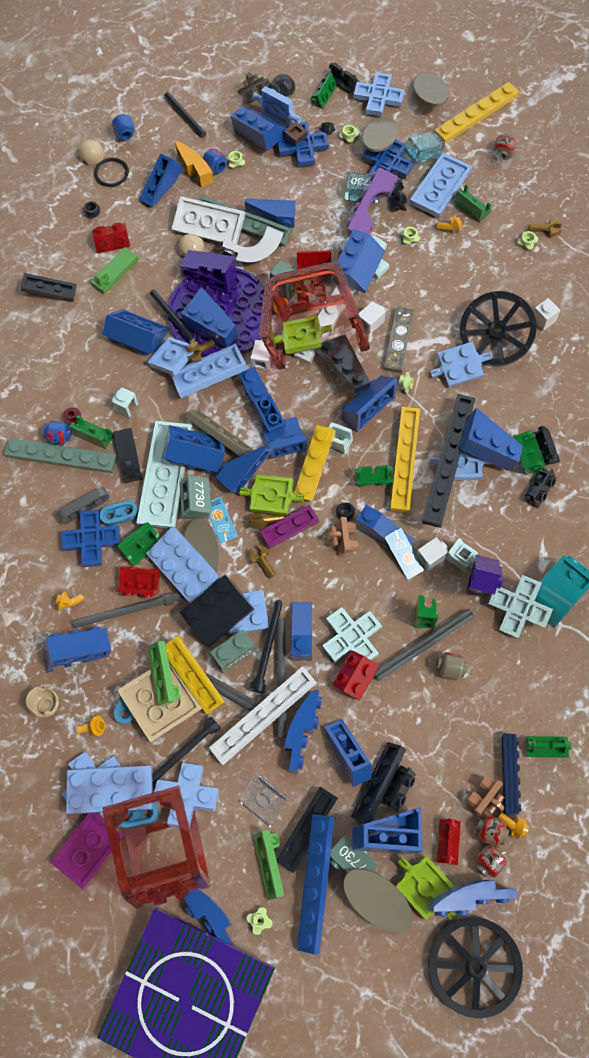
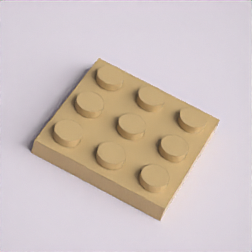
[117,661,202,743]

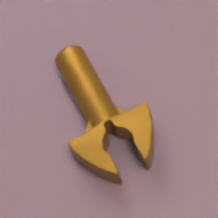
[528,218,562,238]
[186,340,215,361]
[249,512,285,529]
[250,544,276,578]

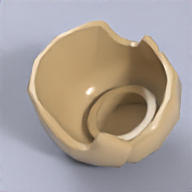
[78,139,105,165]
[178,234,205,256]
[25,686,60,718]

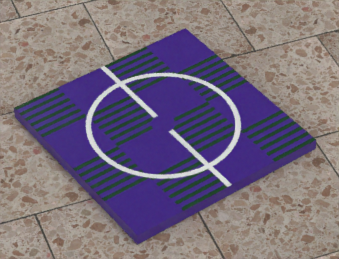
[97,908,276,1058]

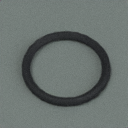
[94,158,129,187]

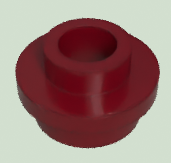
[63,407,81,425]

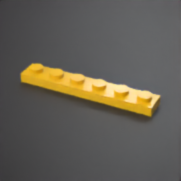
[434,82,519,144]
[390,407,420,513]

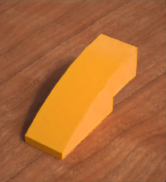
[175,141,214,187]

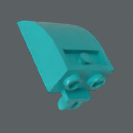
[535,555,589,628]

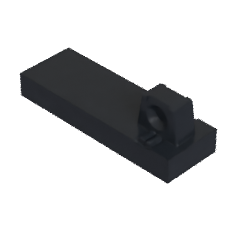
[21,273,77,302]
[113,428,143,483]

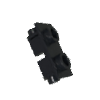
[326,63,360,92]
[389,174,408,211]
[532,426,560,466]
[525,468,556,508]
[382,765,416,812]

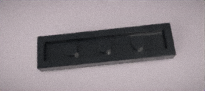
[351,742,406,824]
[276,787,338,873]

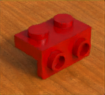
[92,222,130,253]
[297,250,333,279]
[116,566,160,598]
[333,650,379,701]

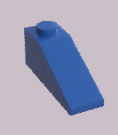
[139,153,183,207]
[244,199,296,228]
[216,446,273,492]
[356,505,414,548]
[291,602,312,661]
[324,719,372,787]

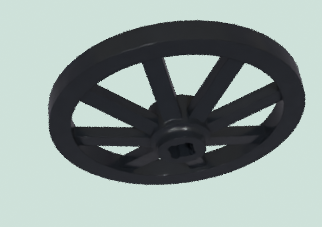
[460,291,537,367]
[428,917,523,1018]

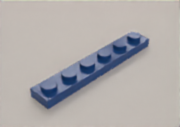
[297,814,335,955]

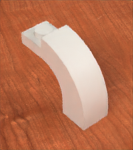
[222,226,284,262]

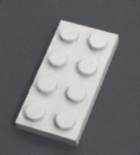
[172,196,246,244]

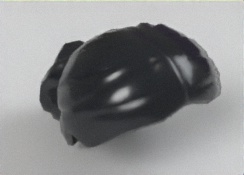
[267,74,296,97]

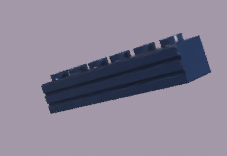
[501,733,521,815]

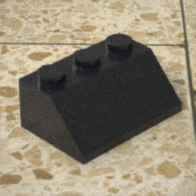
[179,575,255,647]

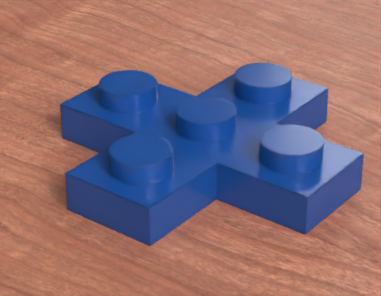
[278,121,329,167]
[362,140,414,179]
[62,510,121,568]

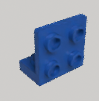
[262,417,307,459]

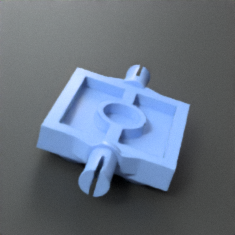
[252,86,302,128]
[430,342,492,388]
[430,443,492,480]

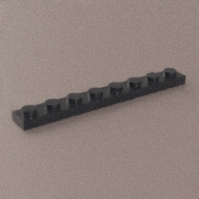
[422,394,476,528]

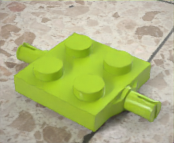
[272,315,333,354]
[240,474,304,516]
[396,856,455,921]

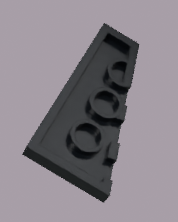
[315,334,370,394]

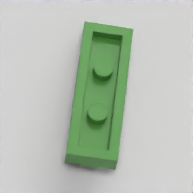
[90,247,139,294]
[148,641,181,707]
[253,830,284,901]

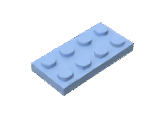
[410,153,472,218]
[171,344,248,398]
[146,526,221,603]
[66,766,152,814]

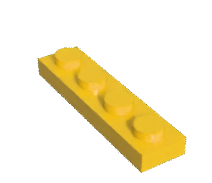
[294,425,336,502]
[166,636,225,715]

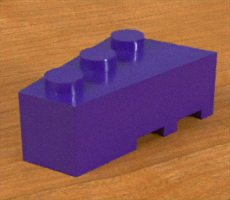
[179,250,237,293]
[466,555,503,597]

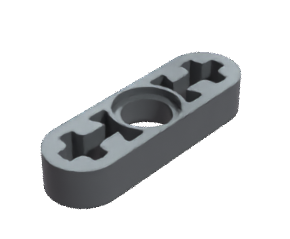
[57,487,110,524]

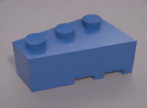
[181,288,237,348]
[458,408,523,471]
[43,627,111,673]
[352,807,423,855]

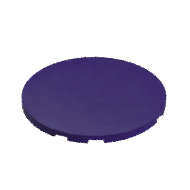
[168,268,273,357]

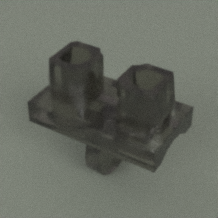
[237,72,269,104]

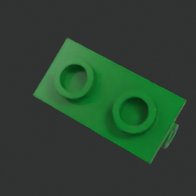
[311,73,337,109]
[354,465,394,486]
[526,736,571,758]

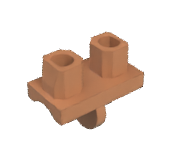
[326,517,358,556]
[466,776,504,816]

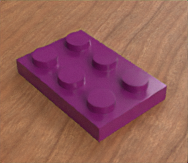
[50,813,125,890]

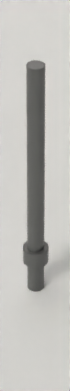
[73,592,186,628]
[275,619,288,739]

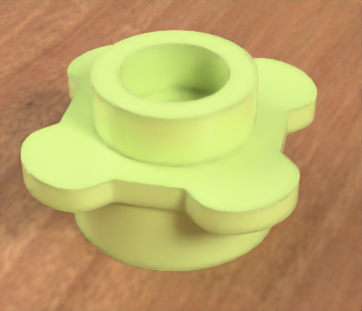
[339,125,359,143]
[227,151,245,168]
[401,227,420,245]
[518,231,538,250]
[399,372,413,394]
[247,907,273,935]

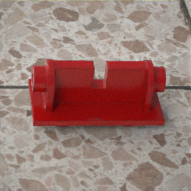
[436,818,461,866]

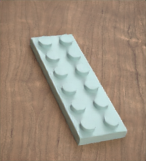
[137,421,192,529]

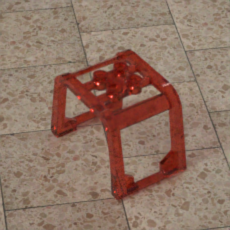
[260,263,370,370]
[102,785,211,909]

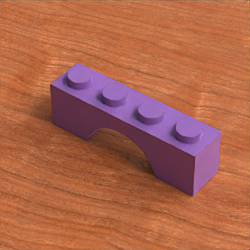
[346,167,398,235]

